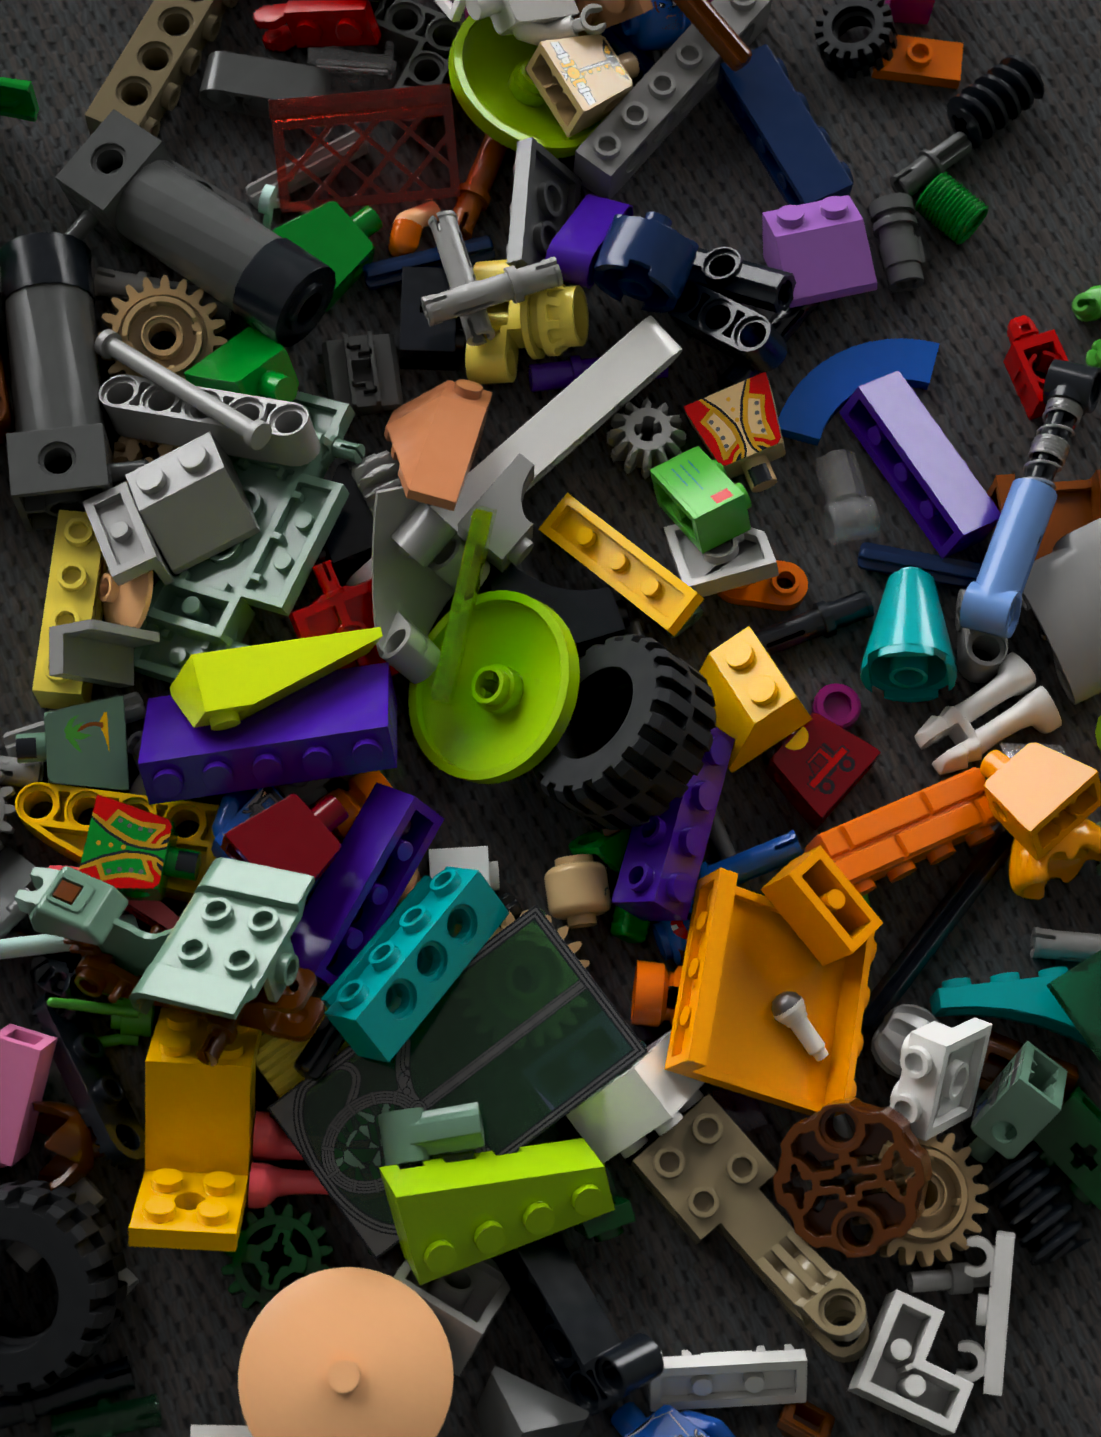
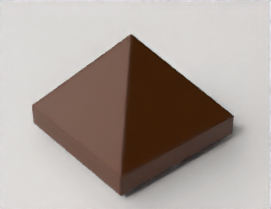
[777,1401,836,1437]

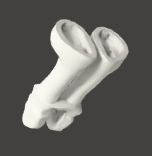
[914,652,1062,775]

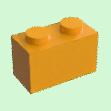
[760,845,883,967]

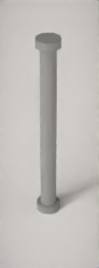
[94,329,272,450]

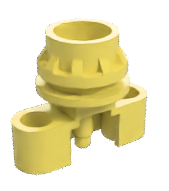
[465,259,589,384]

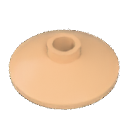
[98,569,153,629]

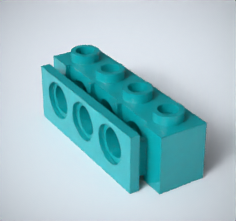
[321,867,509,1063]

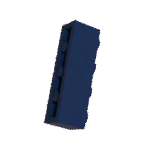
[716,44,854,205]

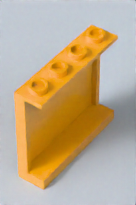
[665,867,877,1117]

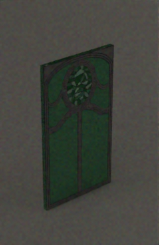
[267,904,648,1260]

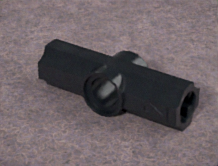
[688,246,796,313]

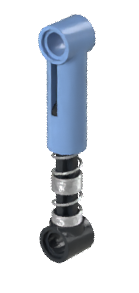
[960,359,1101,638]

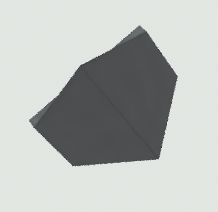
[477,1366,590,1437]

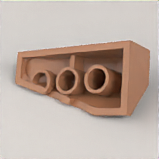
[384,379,493,511]

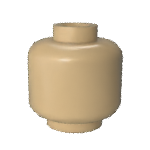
[544,854,612,929]

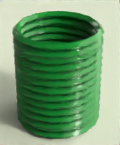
[915,172,989,245]

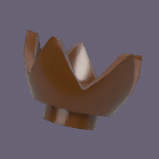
[32,1101,104,1191]

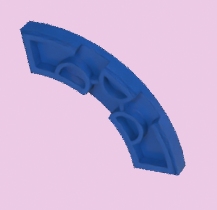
[779,338,940,446]

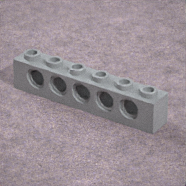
[573,0,773,199]

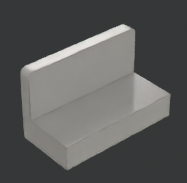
[82,481,174,586]
[49,619,160,688]

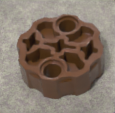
[773,1098,933,1257]

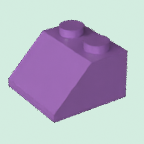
[762,195,877,308]

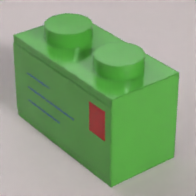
[650,446,752,554]

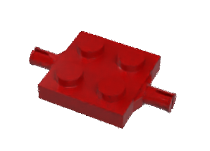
[289,560,399,676]

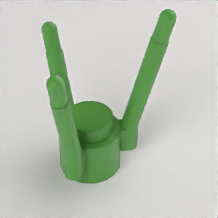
[47,993,155,1047]

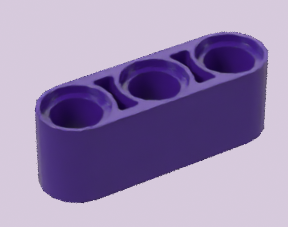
[545,194,633,289]

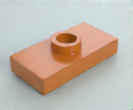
[871,35,964,89]

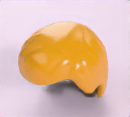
[1009,819,1101,900]

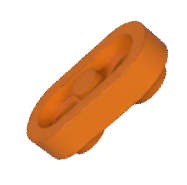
[717,560,808,611]

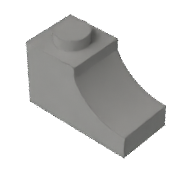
[458,453,534,572]

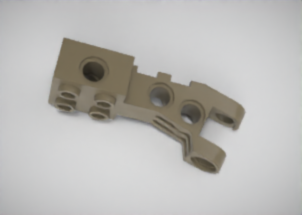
[629,1094,871,1363]

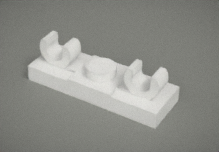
[956,1230,1015,1396]
[649,1344,807,1412]

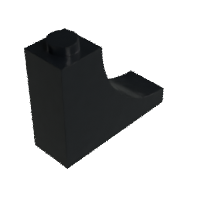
[483,557,630,657]

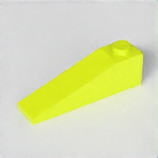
[169,627,383,731]

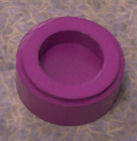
[812,683,861,730]

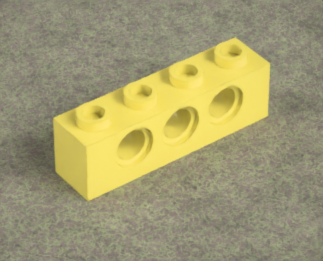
[32,510,108,709]

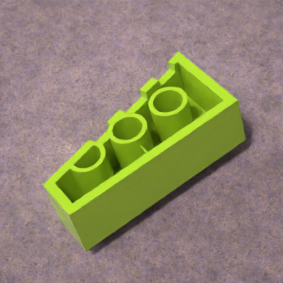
[379,1138,615,1285]

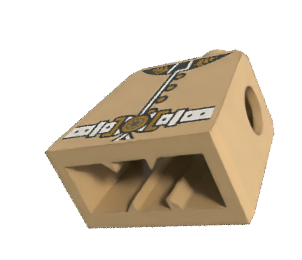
[525,34,639,137]

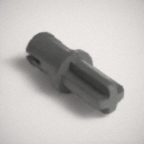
[890,131,972,197]

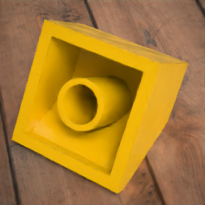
[699,626,812,773]

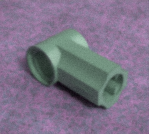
[378,1102,486,1166]

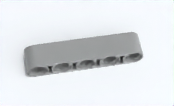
[98,375,321,466]

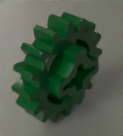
[221,1204,334,1311]

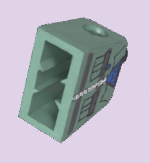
[963,1041,1068,1163]

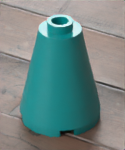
[860,566,957,703]

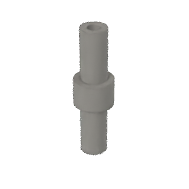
[907,1262,991,1295]

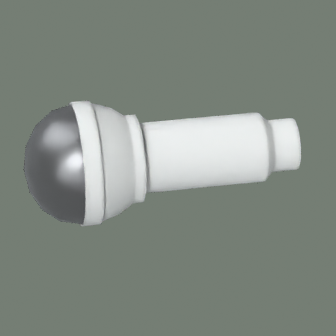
[771,991,829,1062]

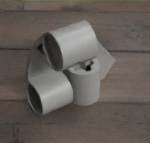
[372,486,490,684]
[1022,518,1101,705]

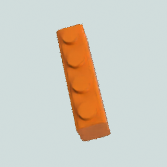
[804,767,999,896]

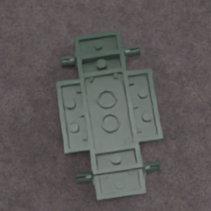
[134,391,365,684]

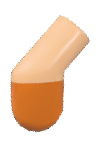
[388,201,440,257]

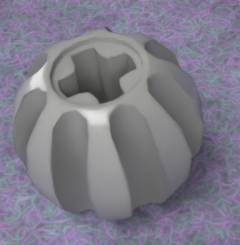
[871,1004,940,1078]

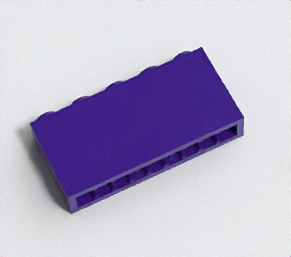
[138,662,397,805]

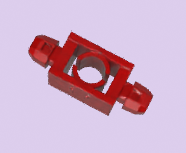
[1003,315,1076,430]

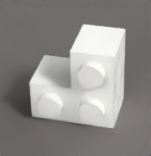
[566,1029,705,1164]
[847,1289,974,1436]

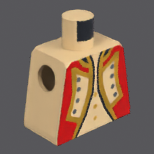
[684,372,786,493]

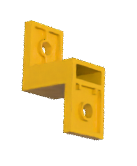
[128,1007,262,1252]

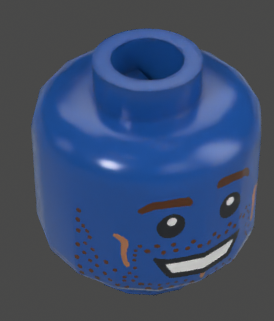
[621,0,690,51]

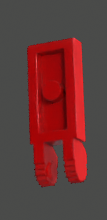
[253,0,382,51]

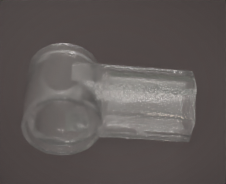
[815,449,880,546]

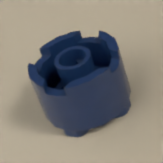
[592,211,699,313]

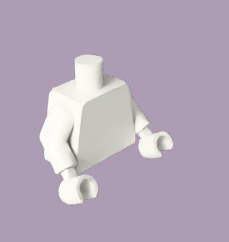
[465,0,607,46]

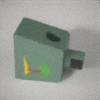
[16,695,130,790]

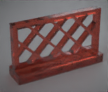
[268,83,461,213]

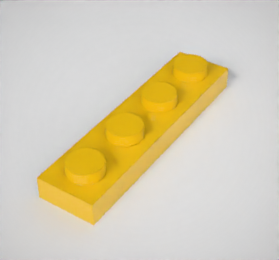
[538,493,704,637]

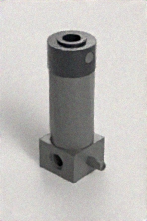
[55,109,336,347]
[0,232,149,531]

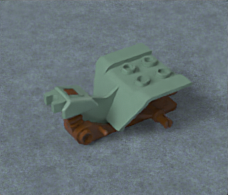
[14,857,325,1066]

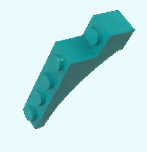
[929,962,1101,1054]

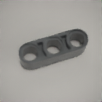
[199,51,334,126]

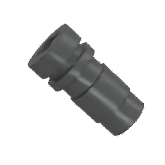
[868,193,926,292]

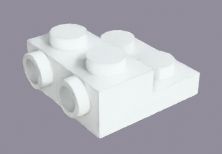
[890,1017,993,1141]

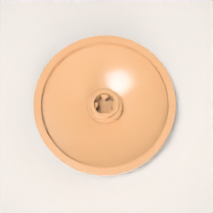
[238,1267,454,1437]

